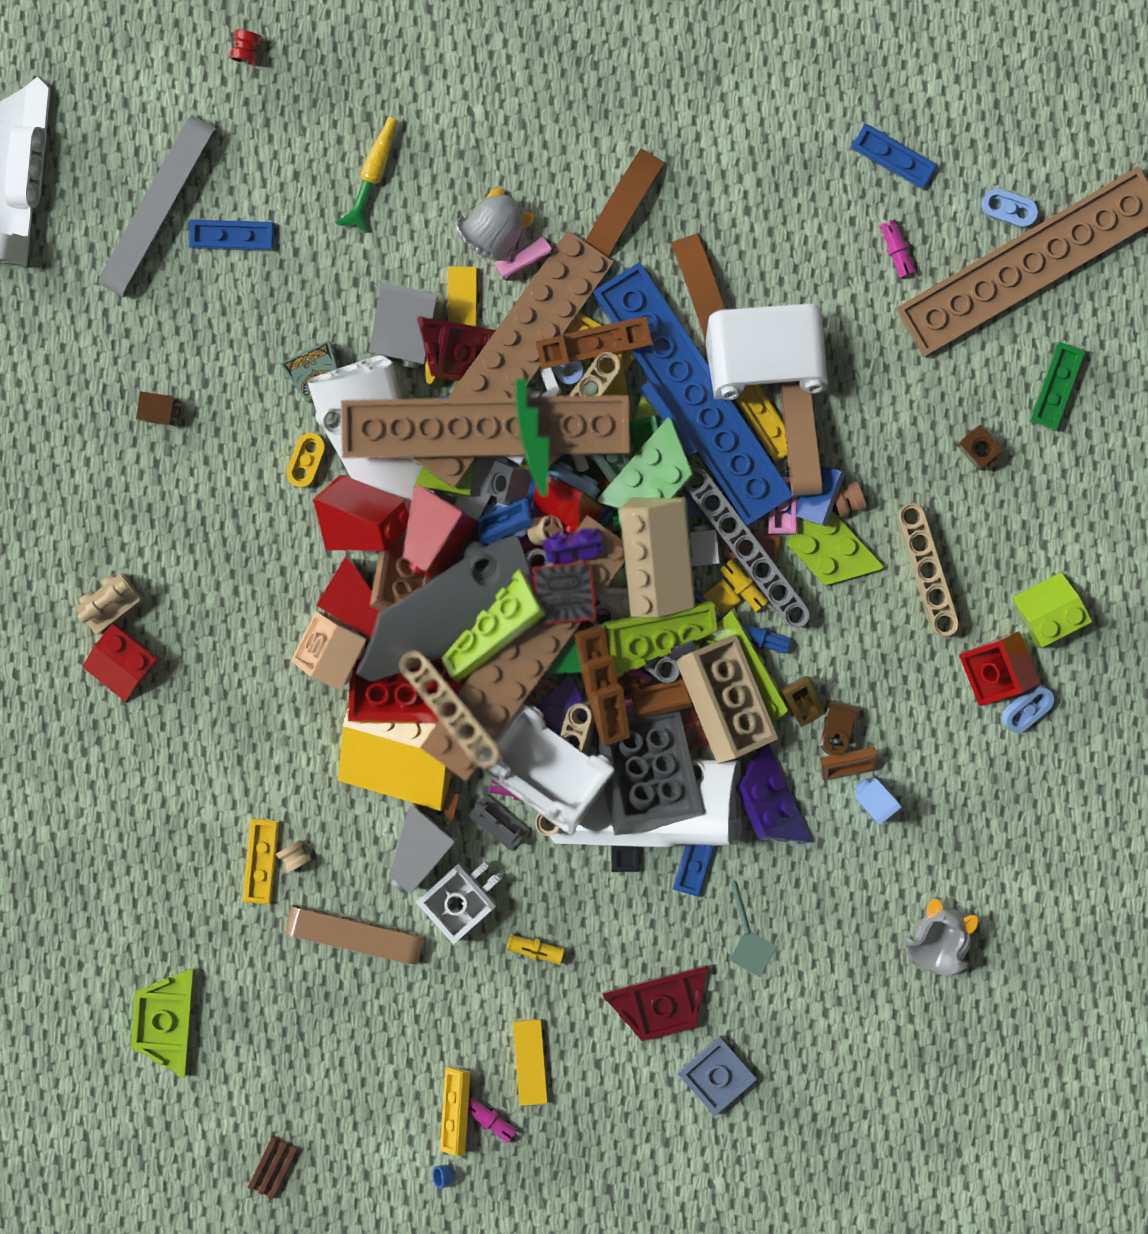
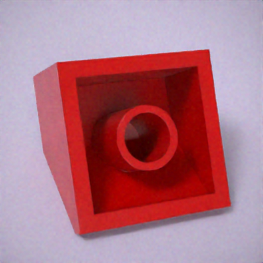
[534,476,605,534]
[82,624,161,702]
[958,631,1040,706]

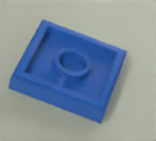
[775,465,845,526]

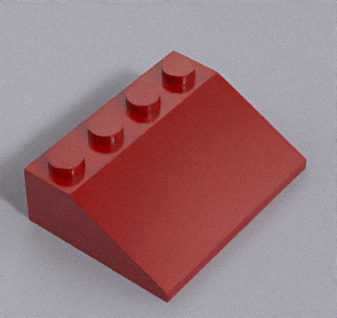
[347,640,465,724]

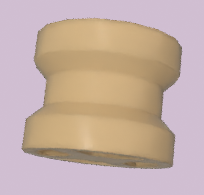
[527,515,563,545]
[276,840,311,873]

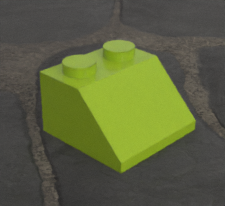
[1011,572,1092,648]

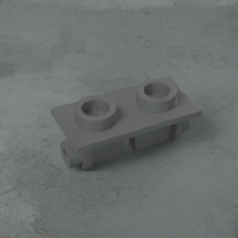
[468,794,529,851]

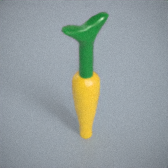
[335,117,398,233]

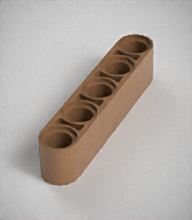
[779,381,822,496]
[285,905,425,965]

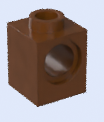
[136,391,181,426]
[956,425,1002,470]

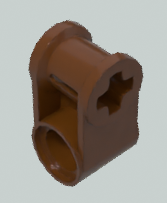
[820,700,858,755]

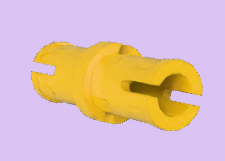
[719,559,769,612]
[506,933,564,966]

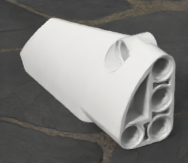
[0,77,51,267]
[307,356,434,535]
[548,758,742,847]

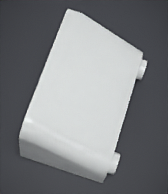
[705,304,828,400]
[480,704,614,834]

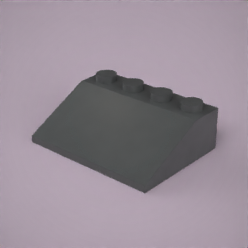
[593,710,703,836]

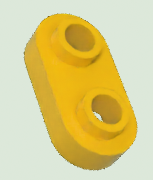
[286,433,325,488]

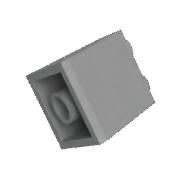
[369,282,440,370]
[389,803,457,894]

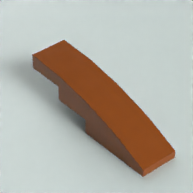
[574,625,630,746]

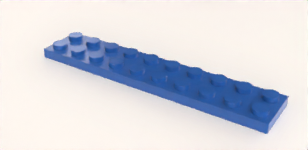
[592,262,793,527]

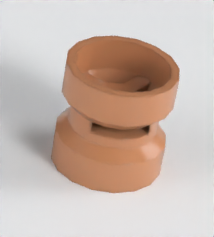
[835,482,866,518]

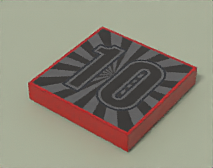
[533,562,596,625]

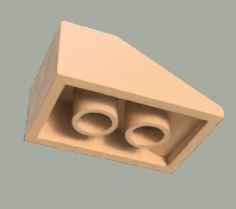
[291,611,366,691]

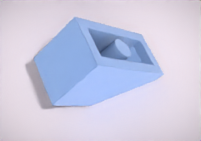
[852,777,901,825]

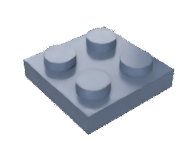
[677,1036,757,1116]

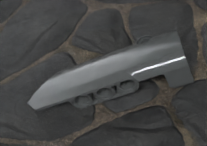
[357,535,534,681]

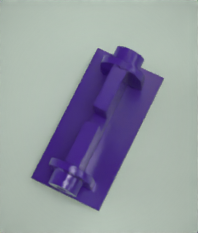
[543,528,604,565]

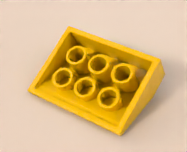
[338,709,453,811]

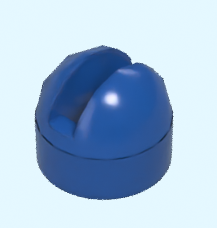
[432,1165,456,1189]

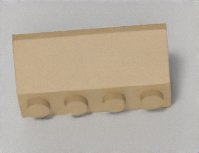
[620,498,695,617]
[675,634,778,763]

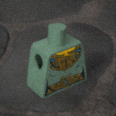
[280,341,339,403]

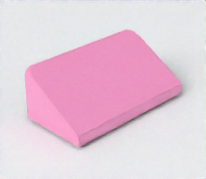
[494,237,552,280]
[767,477,797,535]

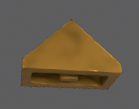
[780,676,825,727]

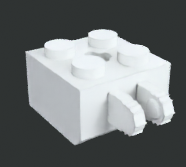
[416,860,502,944]

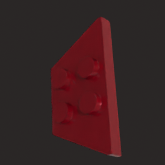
[417,316,496,381]
[602,965,708,1041]

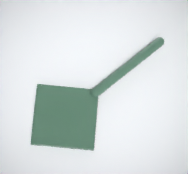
[729,881,777,977]

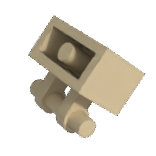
[75,573,144,635]

